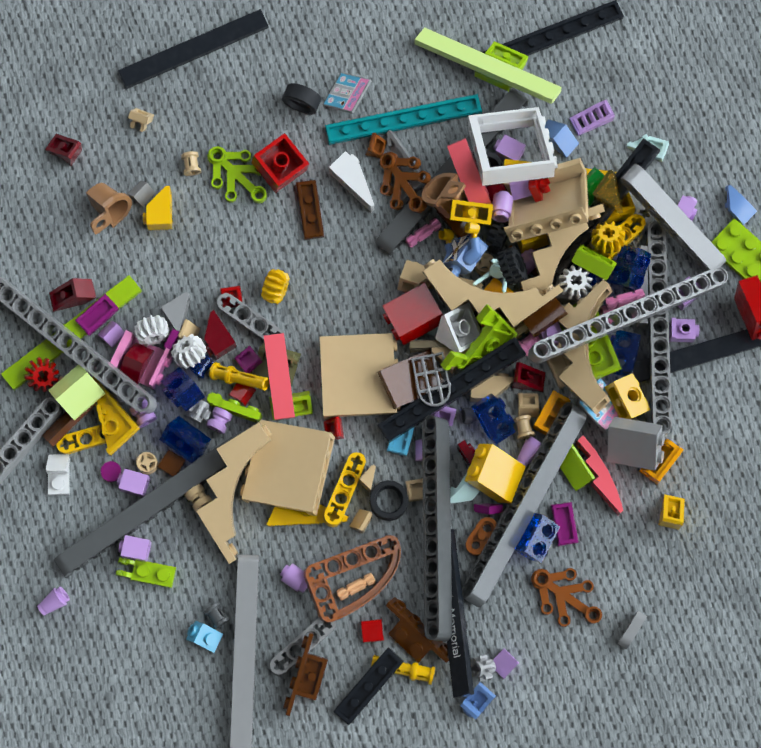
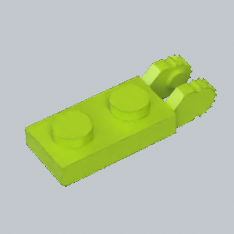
[207,392,262,423]
[115,558,176,588]

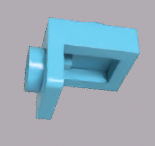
[186,621,223,653]

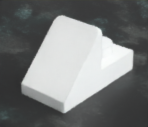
[46,454,70,495]

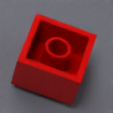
[251,133,309,193]

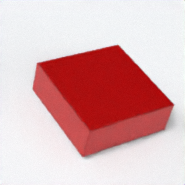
[220,286,242,308]
[361,619,384,643]

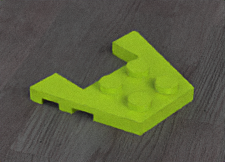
[440,304,518,370]

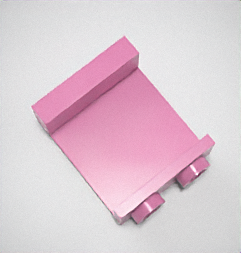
[110,330,173,389]

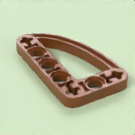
[303,535,401,623]

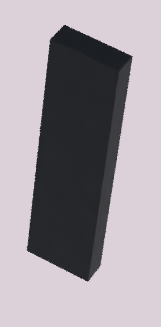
[333,647,404,725]

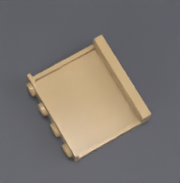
[504,158,588,243]
[320,333,401,420]
[240,420,335,516]

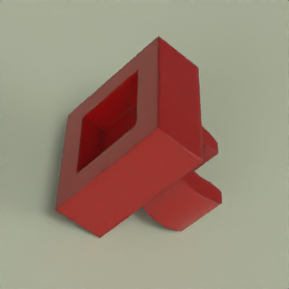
[528,178,550,202]

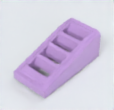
[570,100,615,136]

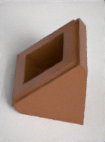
[365,133,387,159]

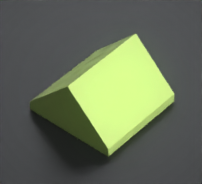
[48,364,106,420]

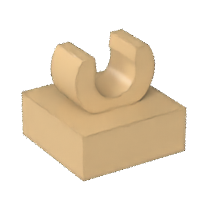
[128,108,154,132]

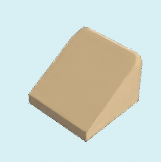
[178,319,200,340]
[518,393,539,417]
[359,465,376,492]
[350,509,373,533]

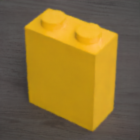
[464,444,526,503]

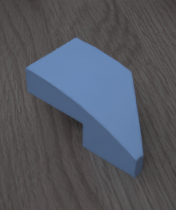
[725,185,757,225]

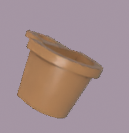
[422,173,468,219]
[86,183,132,234]

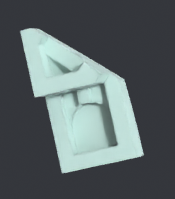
[627,134,669,161]
[450,473,480,503]

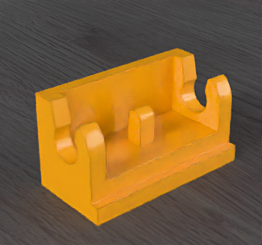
[533,390,571,435]
[639,439,684,485]

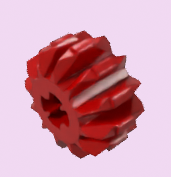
[24,357,59,392]

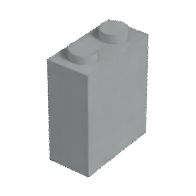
[607,417,665,470]

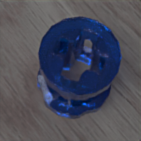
[189,354,214,379]

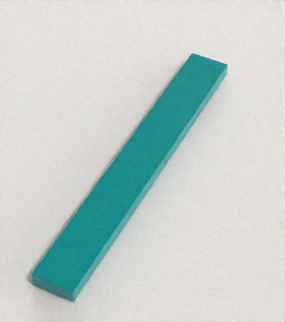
[325,94,482,145]

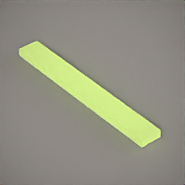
[415,27,562,104]

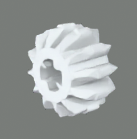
[558,266,593,300]
[134,315,170,346]
[171,334,207,369]

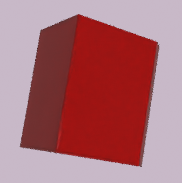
[229,383,256,406]
[324,416,344,440]

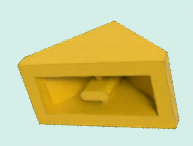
[658,494,685,530]

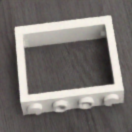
[468,107,558,186]

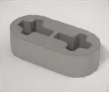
[617,611,647,650]

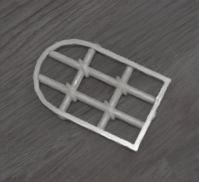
[411,352,451,407]

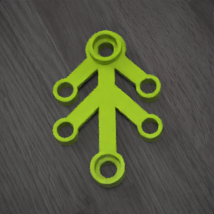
[207,146,267,204]

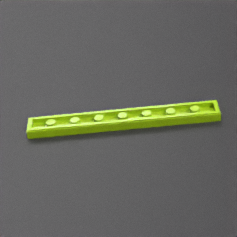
[1,275,142,391]

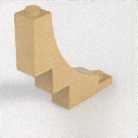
[520,204,605,296]
[423,259,563,327]
[196,422,272,564]

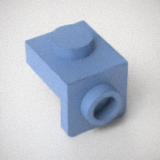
[460,682,496,719]

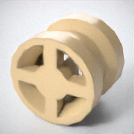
[474,253,494,276]
[136,452,158,475]

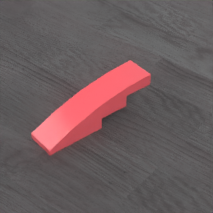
[447,138,492,224]
[264,333,295,420]
[576,435,623,515]

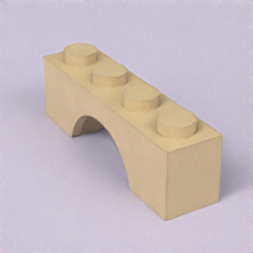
[397,260,483,312]

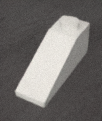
[329,151,374,213]

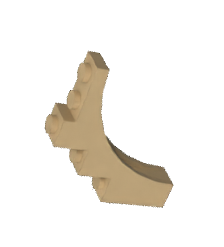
[557,279,613,415]

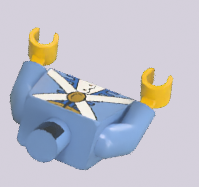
[438,223,488,277]

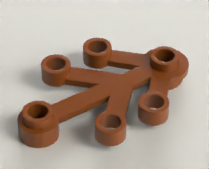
[380,152,431,213]
[531,568,602,627]

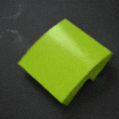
[474,41,528,92]

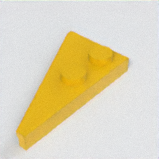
[92,376,140,455]
[266,505,349,527]

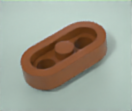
[465,517,497,556]

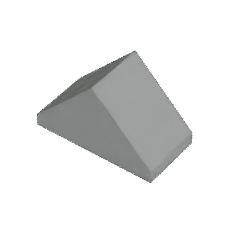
[161,292,191,332]

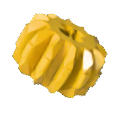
[591,221,626,256]
[261,269,290,304]

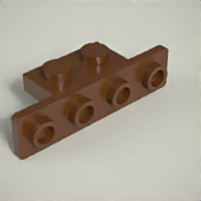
[386,597,449,663]
[283,632,328,716]

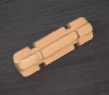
[336,573,376,601]

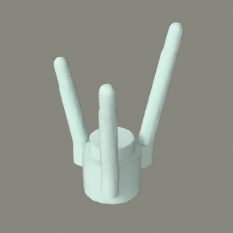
[473,259,507,293]

